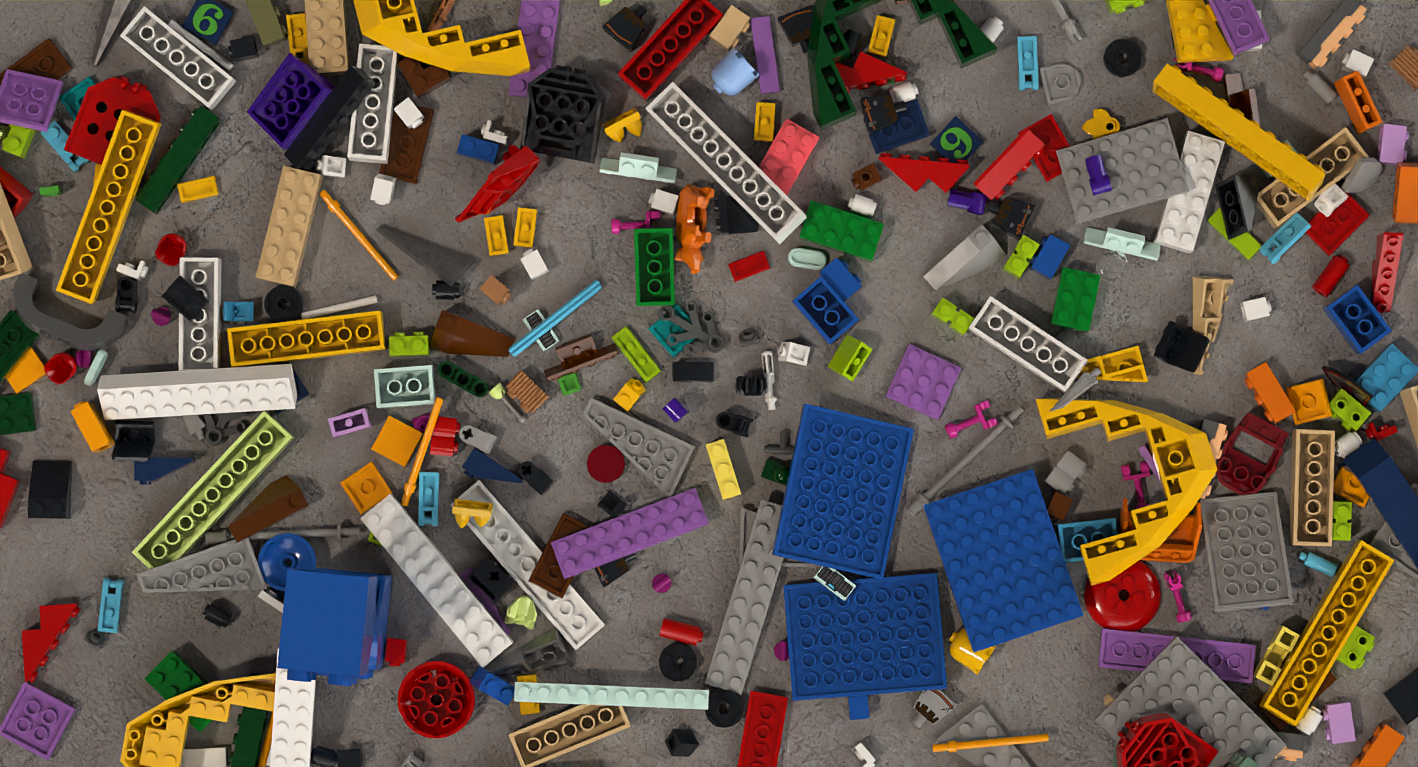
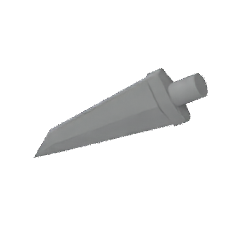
[1049,368,1101,412]
[182,415,206,441]

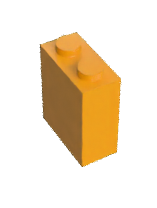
[70,401,115,453]

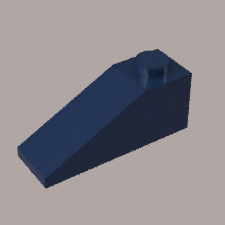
[462,448,523,483]
[134,458,195,485]

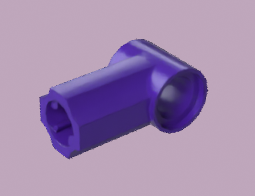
[1085,155,1112,196]
[947,189,987,215]
[663,398,688,423]

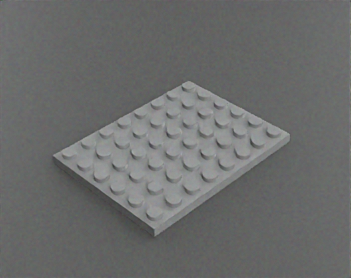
[1094,636,1286,767]

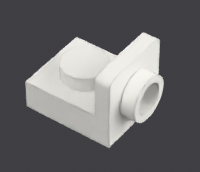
[481,120,508,147]
[315,155,346,178]
[1314,184,1349,217]
[116,260,148,281]
[778,342,810,366]
[854,742,876,767]

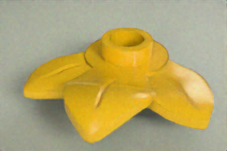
[1082,109,1120,140]

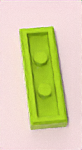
[1207,207,1261,260]
[611,326,661,383]

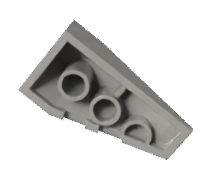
[923,225,1006,291]

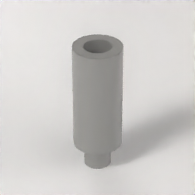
[1303,70,1337,104]

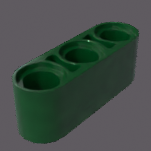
[438,361,489,398]

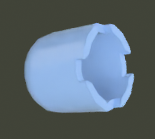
[711,47,760,96]

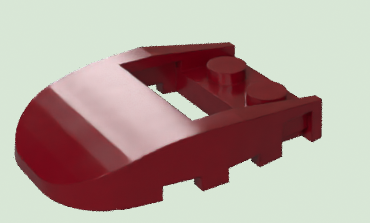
[1216,412,1289,495]

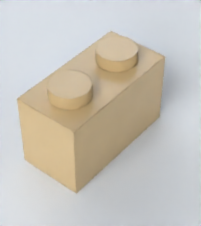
[709,5,751,51]

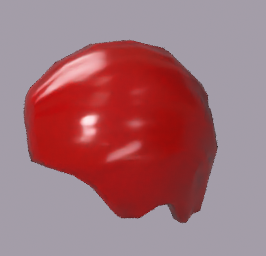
[155,233,187,266]
[44,352,77,385]

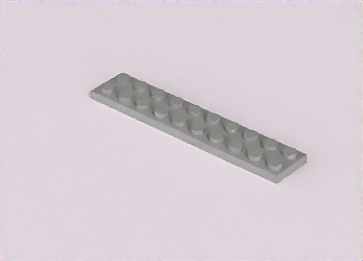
[705,499,783,695]

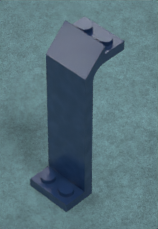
[1341,438,1418,570]

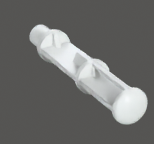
[761,351,777,410]

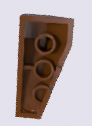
[430,310,515,357]
[228,475,308,543]

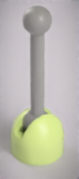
[488,383,526,423]

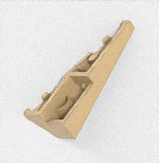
[1193,276,1234,375]

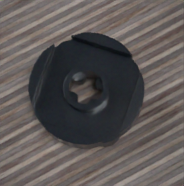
[1103,39,1142,78]
[264,285,303,323]
[659,643,697,682]
[705,689,743,728]

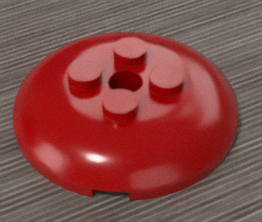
[1084,560,1161,632]
[398,661,475,739]

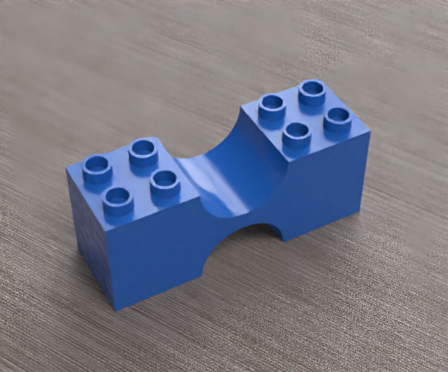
[277,568,393,686]

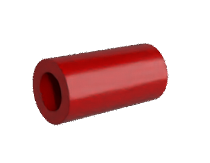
[1312,255,1350,298]
[659,618,704,645]

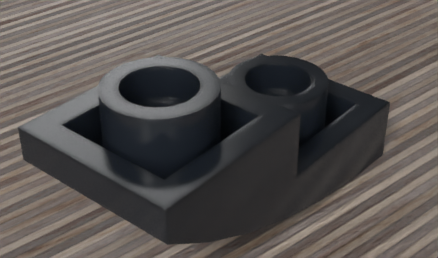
[672,362,714,383]

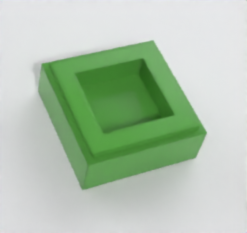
[39,185,63,197]
[558,372,582,396]

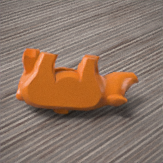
[674,184,714,274]

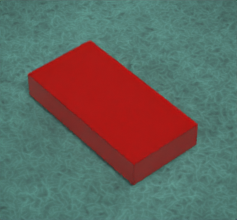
[728,250,771,282]

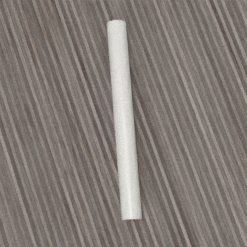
[168,20,233,71]
[301,295,378,320]

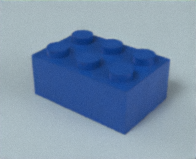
[792,276,859,346]
[1323,284,1392,355]

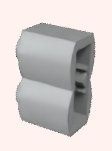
[1044,450,1086,495]

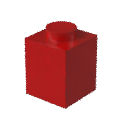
[385,638,408,667]

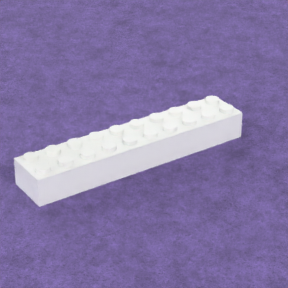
[645,82,807,245]
[97,364,297,420]
[360,494,514,667]

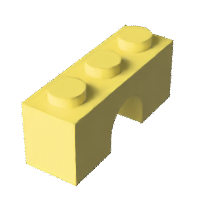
[706,439,741,500]
[1253,625,1300,686]

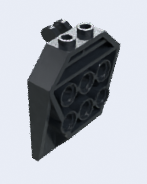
[520,65,606,164]

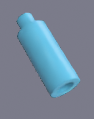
[1298,551,1337,577]

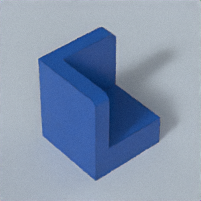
[848,695,870,720]

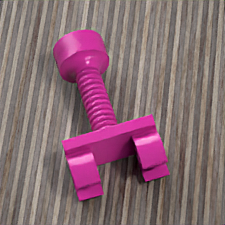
[1172,58,1224,83]
[611,211,661,234]
[944,400,999,439]
[1121,461,1151,509]
[1164,570,1192,623]

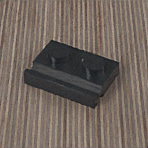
[161,276,209,322]

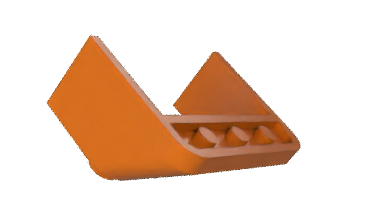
[1119,498,1202,563]

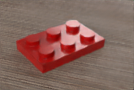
[1017,114,1070,183]
[1305,193,1370,256]

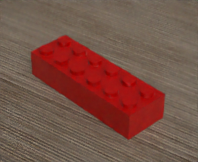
[617,0,723,102]

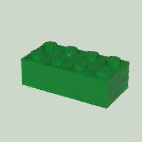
[799,200,884,262]
[634,227,675,306]
[144,650,214,733]

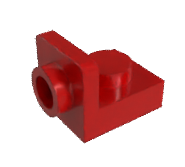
[1365,422,1398,441]

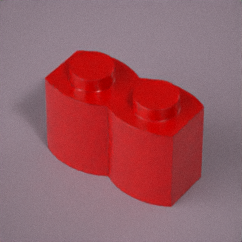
[430,416,461,457]

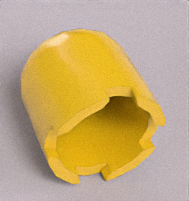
[949,628,996,675]

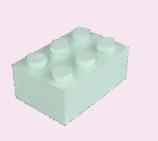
[374,365,436,409]

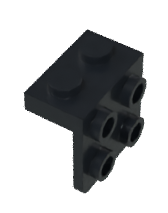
[714,194,759,235]
[1154,321,1210,373]
[111,420,156,462]

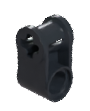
[115,276,138,313]
[715,412,754,438]
[518,461,554,496]

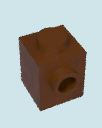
[851,163,882,192]
[1046,491,1073,522]

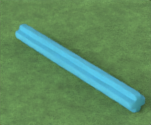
[508,280,602,357]

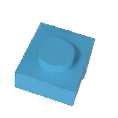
[222,301,254,322]

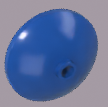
[258,533,316,591]

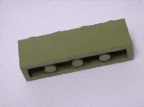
[246,0,288,48]

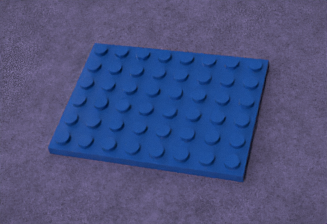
[772,404,914,579]
[923,469,1084,653]
[783,573,947,701]

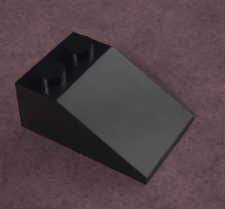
[1215,173,1259,240]
[28,461,72,519]

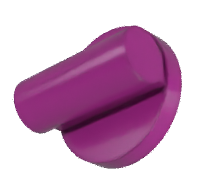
[150,307,172,326]
[75,350,92,368]
[411,412,430,431]
[652,574,672,593]
[774,641,789,661]

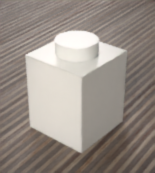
[1341,49,1374,79]
[394,97,424,129]
[370,174,397,205]
[649,189,679,216]
[521,249,549,280]
[1240,297,1271,322]

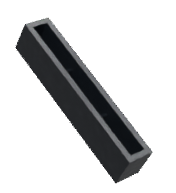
[284,65,375,172]

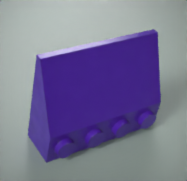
[247,53,334,149]

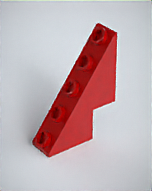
[835,51,907,93]
[878,153,971,193]
[1371,232,1404,313]
[0,448,21,528]
[22,603,81,683]

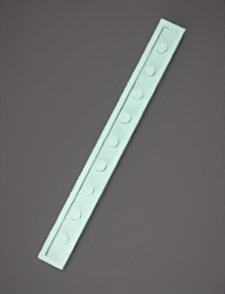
[514,682,709,710]

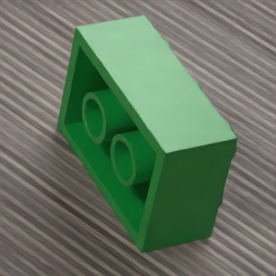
[1049,267,1101,333]

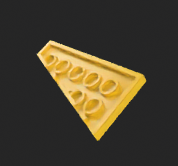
[1166,0,1234,63]

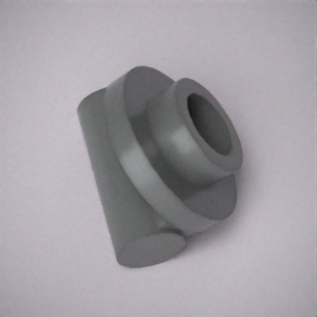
[739,329,760,347]
[83,630,105,651]

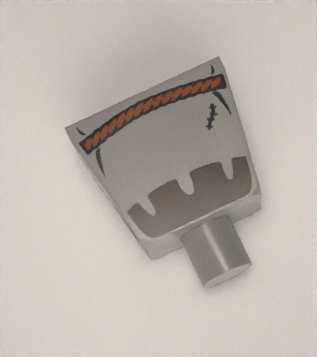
[911,690,957,728]

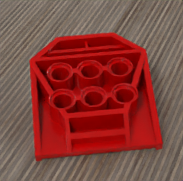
[64,75,162,165]
[455,145,541,223]
[1116,712,1219,767]

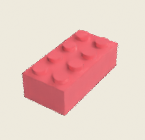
[759,118,820,195]

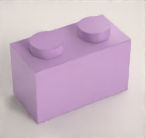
[1376,124,1409,166]
[328,408,372,438]
[1322,702,1356,744]

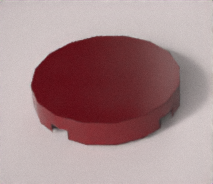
[587,445,625,483]

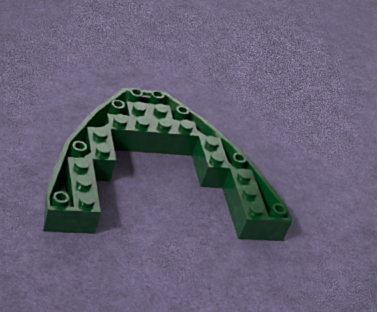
[807,0,997,131]

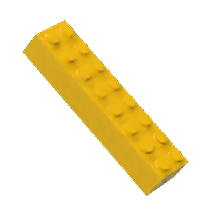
[227,311,387,368]

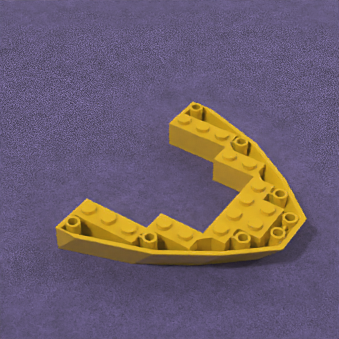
[353,0,530,76]
[1035,398,1218,586]
[120,673,276,767]

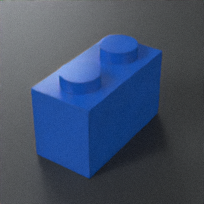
[457,134,500,165]
[1029,234,1070,280]
[819,258,862,302]
[470,666,515,706]

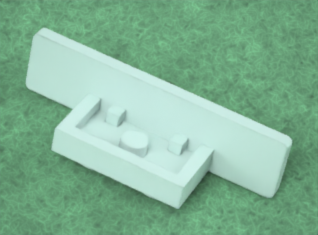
[599,152,677,183]
[1083,227,1161,260]

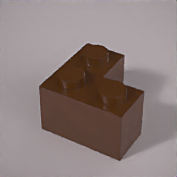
[397,57,451,99]

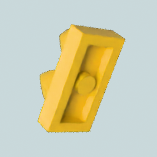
[602,107,642,143]
[452,499,493,528]

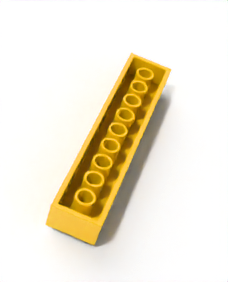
[1152,63,1325,201]
[56,110,161,304]
[1259,540,1394,726]

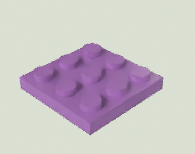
[0,69,63,132]
[885,344,961,420]
[0,682,77,760]

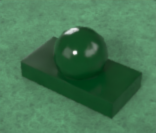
[761,459,790,486]

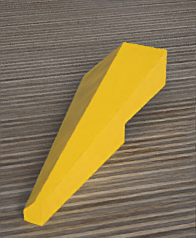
[1076,346,1148,382]

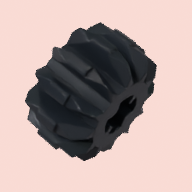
[735,375,767,396]

